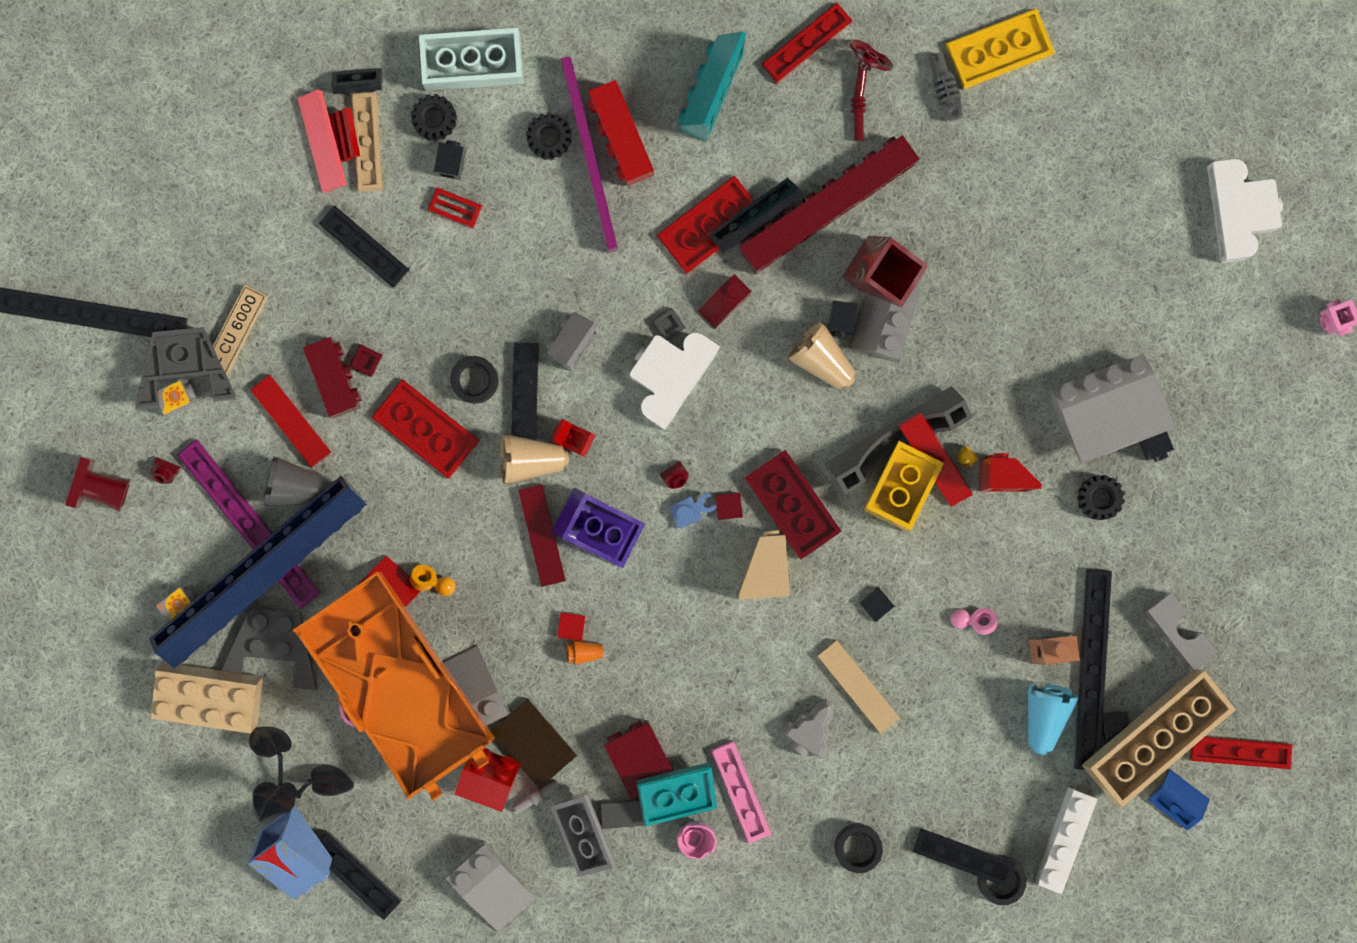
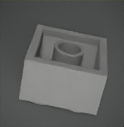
[546,312,600,372]

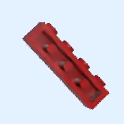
[586,80,654,187]

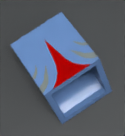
[248,806,333,900]

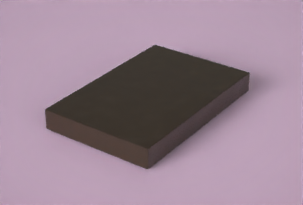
[491,699,577,789]

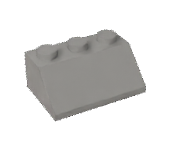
[850,286,922,362]
[551,791,616,877]

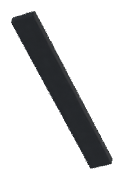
[0,287,188,338]
[1074,569,1112,770]

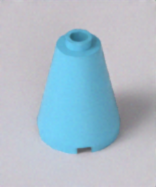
[1028,682,1078,755]

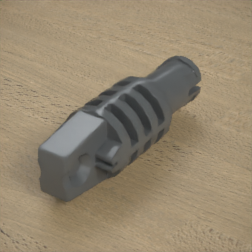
[928,52,963,122]

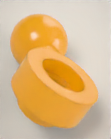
[410,565,455,596]

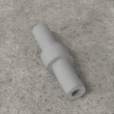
[513,780,561,814]

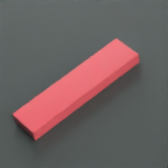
[298,90,347,193]

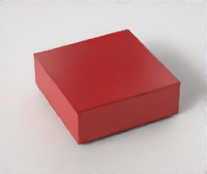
[557,612,586,641]

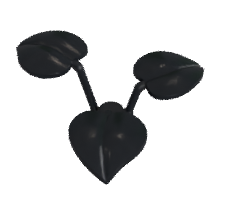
[249,726,354,822]

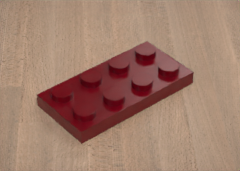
[744,450,842,560]

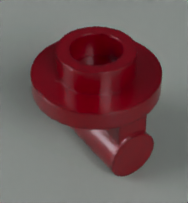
[150,457,181,484]
[659,460,689,489]

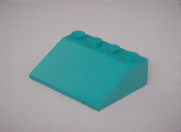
[677,31,747,142]

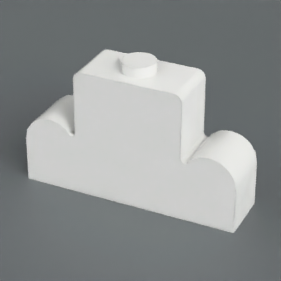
[1207,159,1283,263]
[630,333,720,431]

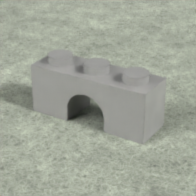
[1143,593,1218,671]

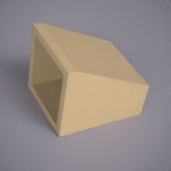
[738,531,790,600]

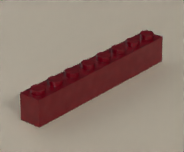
[739,135,920,274]

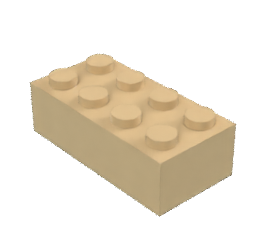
[151,662,263,733]

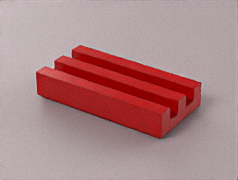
[329,107,360,163]
[427,187,483,229]

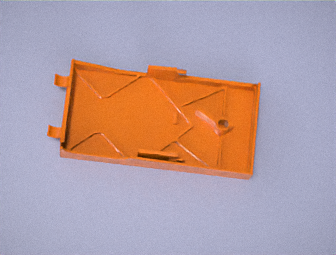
[293,572,495,801]

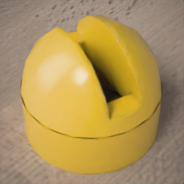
[957,445,979,467]

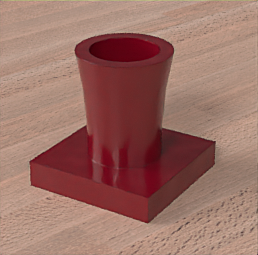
[65,457,131,512]

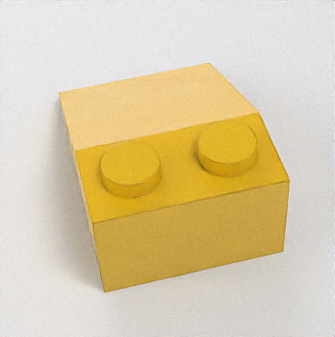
[863,441,944,532]

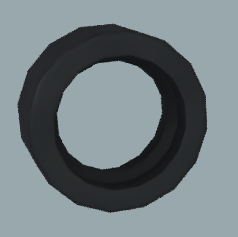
[450,356,499,404]
[834,823,883,873]
[977,855,1027,906]

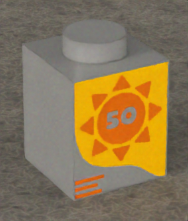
[158,380,197,417]
[156,587,198,622]

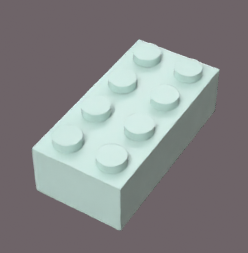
[419,28,524,91]

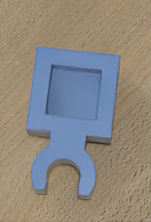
[669,493,717,529]

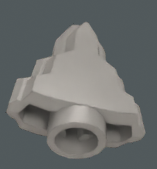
[781,699,834,759]

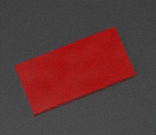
[656,175,754,275]
[371,379,480,479]

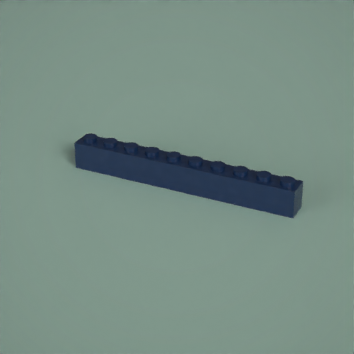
[149,475,367,669]

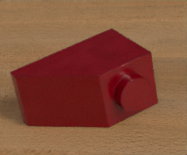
[698,274,752,329]

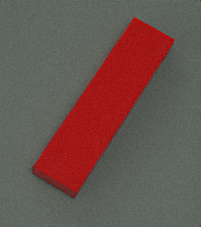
[761,2,853,84]
[251,375,332,468]
[899,412,973,507]
[1189,737,1293,770]

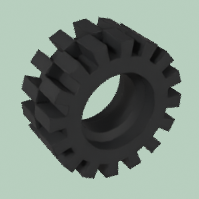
[411,94,457,141]
[526,112,571,160]
[1077,475,1125,520]

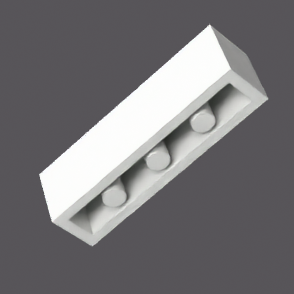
[1033,787,1098,894]

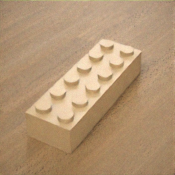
[1082,669,1236,807]

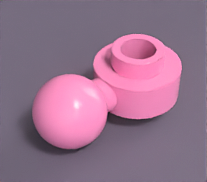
[951,608,997,635]

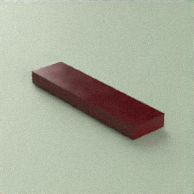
[518,485,566,587]

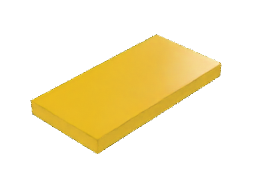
[945,8,1055,90]

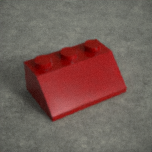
[979,453,1042,492]

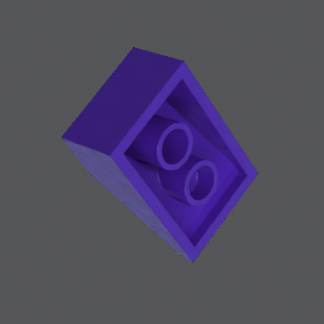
[551,487,645,568]

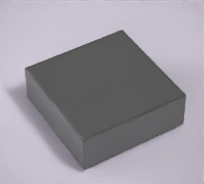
[652,308,686,341]

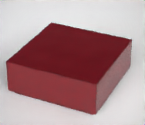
[349,344,383,377]
[715,493,743,520]

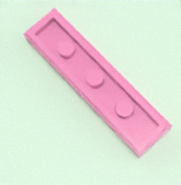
[711,740,771,844]

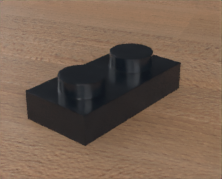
[331,68,383,95]

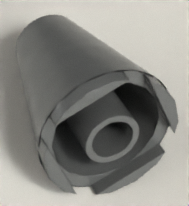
[263,456,330,506]

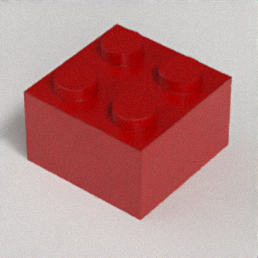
[454,748,521,812]

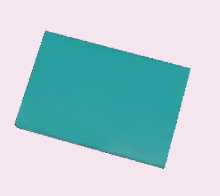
[636,762,717,827]

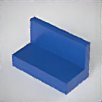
[1148,769,1210,831]

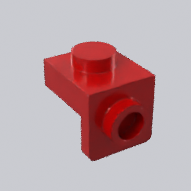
[551,419,596,457]

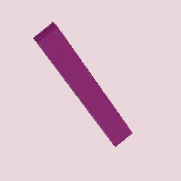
[561,56,618,253]
[177,439,321,609]

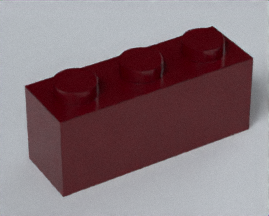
[302,337,362,419]

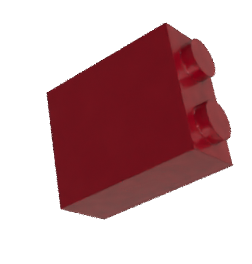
[604,719,674,800]

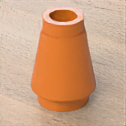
[566,640,603,665]

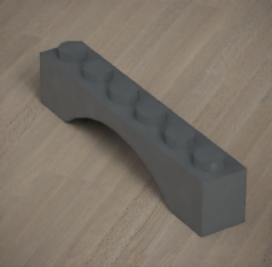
[825,386,973,495]

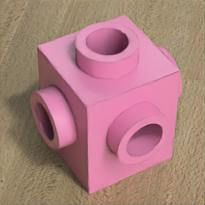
[1320,299,1357,336]

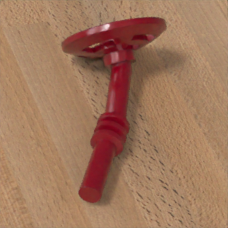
[850,39,893,142]

